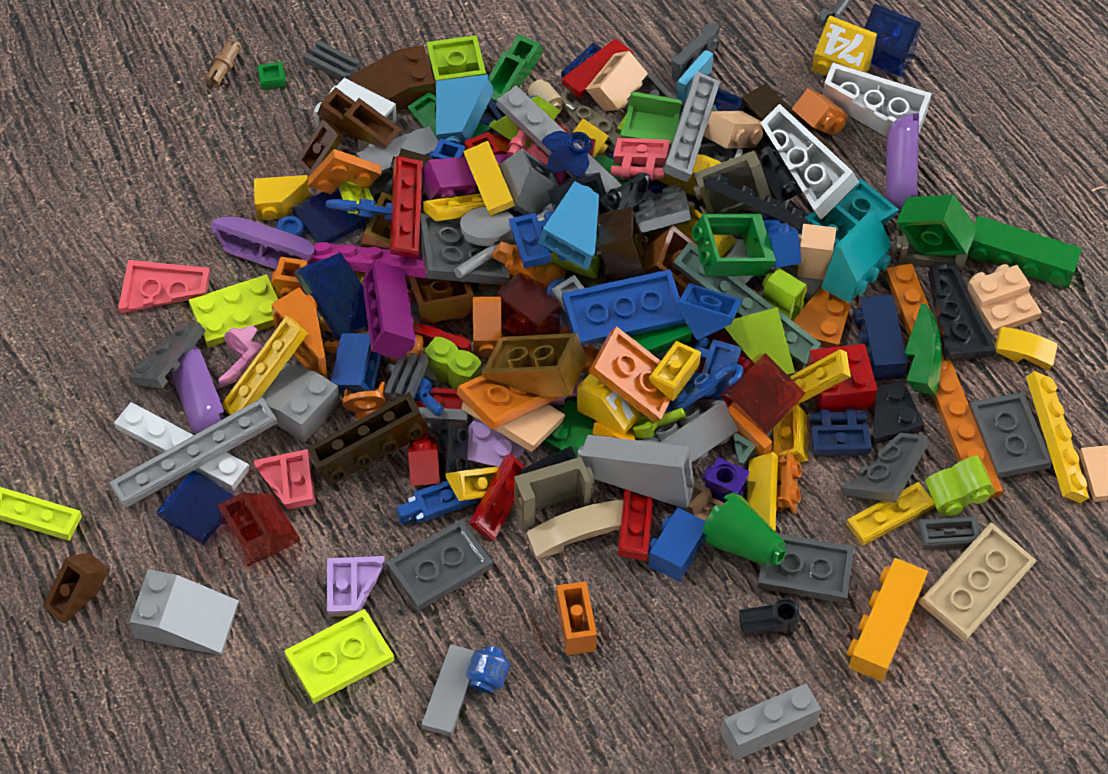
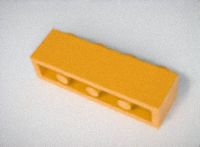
[847,558,928,682]

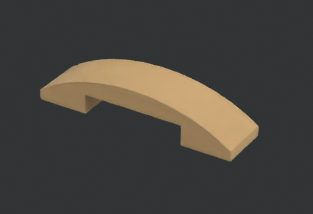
[527,500,623,559]

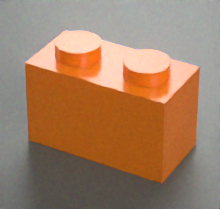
[792,88,849,136]
[556,581,597,656]

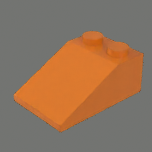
[271,287,328,379]

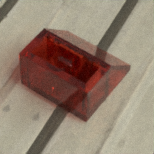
[217,492,300,567]

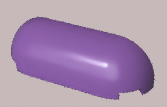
[885,113,919,213]
[211,217,314,270]
[172,346,224,434]

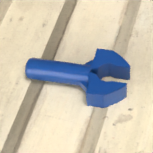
[403,378,444,416]

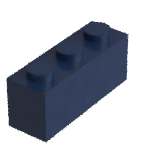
[853,295,908,381]

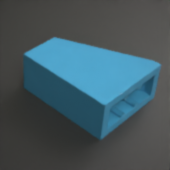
[436,75,493,146]
[539,181,599,270]

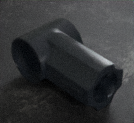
[739,598,800,637]

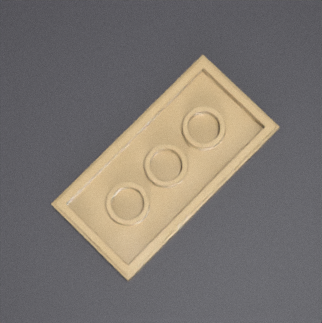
[918,522,1037,642]

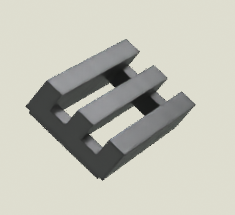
[303,40,360,81]
[384,353,429,400]
[917,516,980,550]

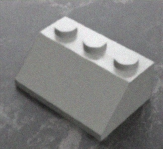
[635,397,738,462]

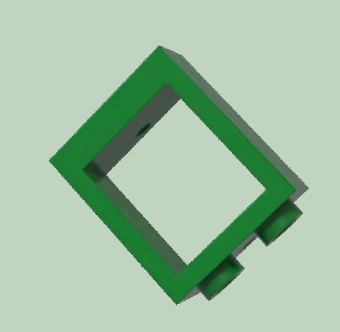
[692,214,776,276]

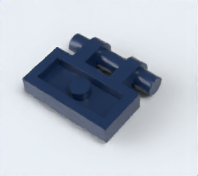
[808,409,871,456]

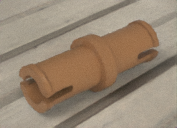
[204,39,242,88]

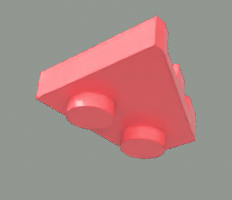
[254,449,316,510]

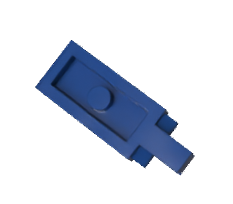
[396,480,479,525]

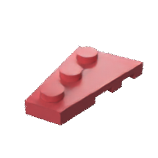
[118,260,211,314]

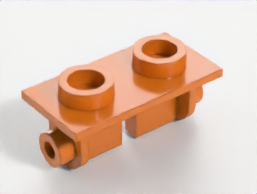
[776,450,802,515]

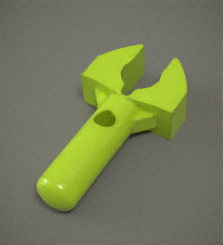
[632,408,686,439]

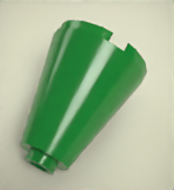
[703,492,787,567]

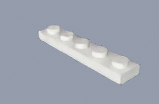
[114,402,250,491]

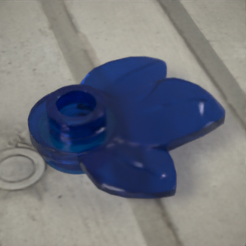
[541,131,592,177]

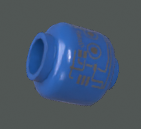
[466,646,510,694]

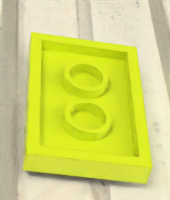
[189,274,278,348]
[284,609,394,704]

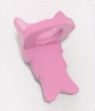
[216,325,263,390]

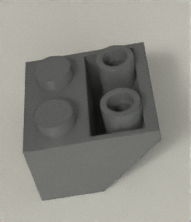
[499,149,559,215]

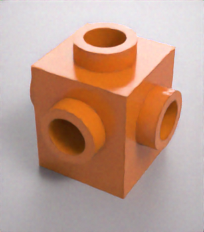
[271,257,313,298]

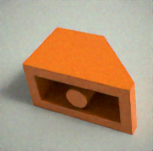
[473,297,501,358]

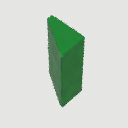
[630,323,693,356]

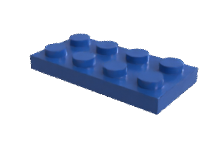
[562,269,686,346]

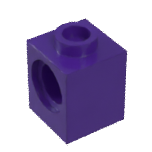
[702,457,750,503]

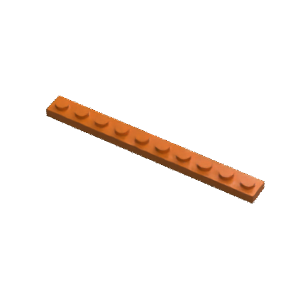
[885,263,1003,499]

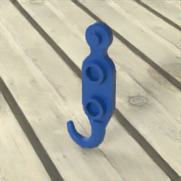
[326,199,425,221]
[665,364,744,413]

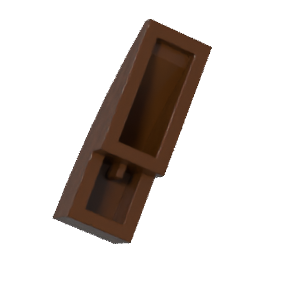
[317,87,401,149]

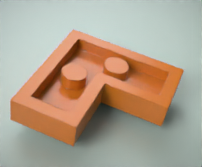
[308,149,381,194]

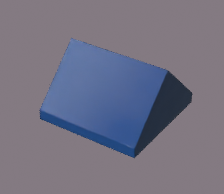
[677,283,742,340]

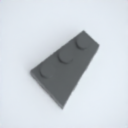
[129,321,205,388]
[841,433,928,502]

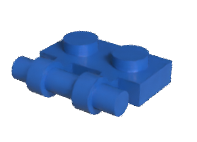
[509,211,567,268]
[684,337,742,401]

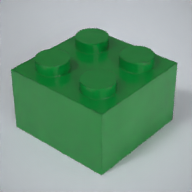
[896,194,977,256]

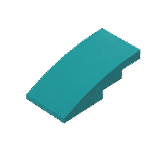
[796,178,899,249]

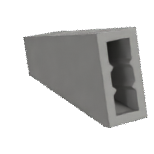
[578,435,695,508]

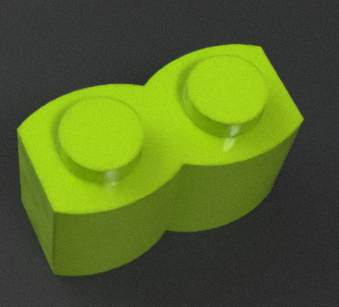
[761,268,807,321]
[424,337,482,389]
[925,455,996,516]

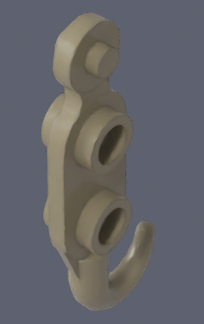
[560,89,621,149]

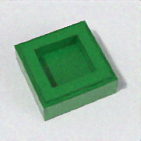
[257,62,287,90]

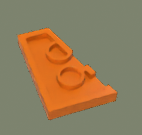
[793,287,852,348]

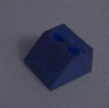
[864,4,921,77]

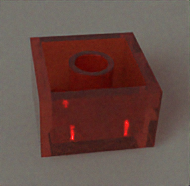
[496,273,561,337]
[719,353,806,435]

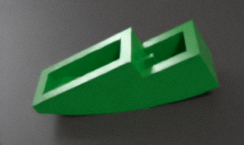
[489,34,543,103]
[905,303,942,395]

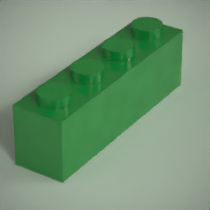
[968,215,1082,288]

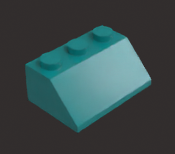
[821,209,892,303]

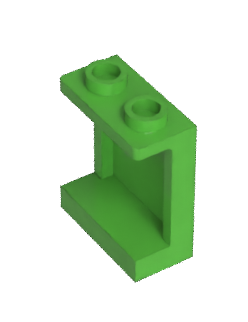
[620,92,682,145]

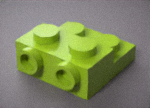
[426,35,486,93]

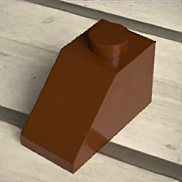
[43,552,110,623]

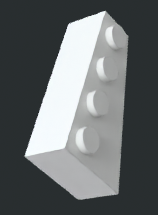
[823,63,932,137]
[761,104,859,220]

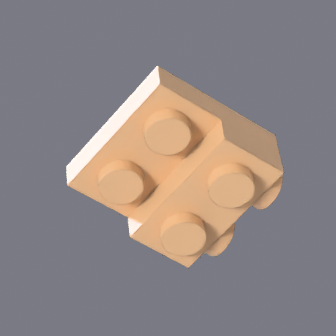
[967,264,1042,335]

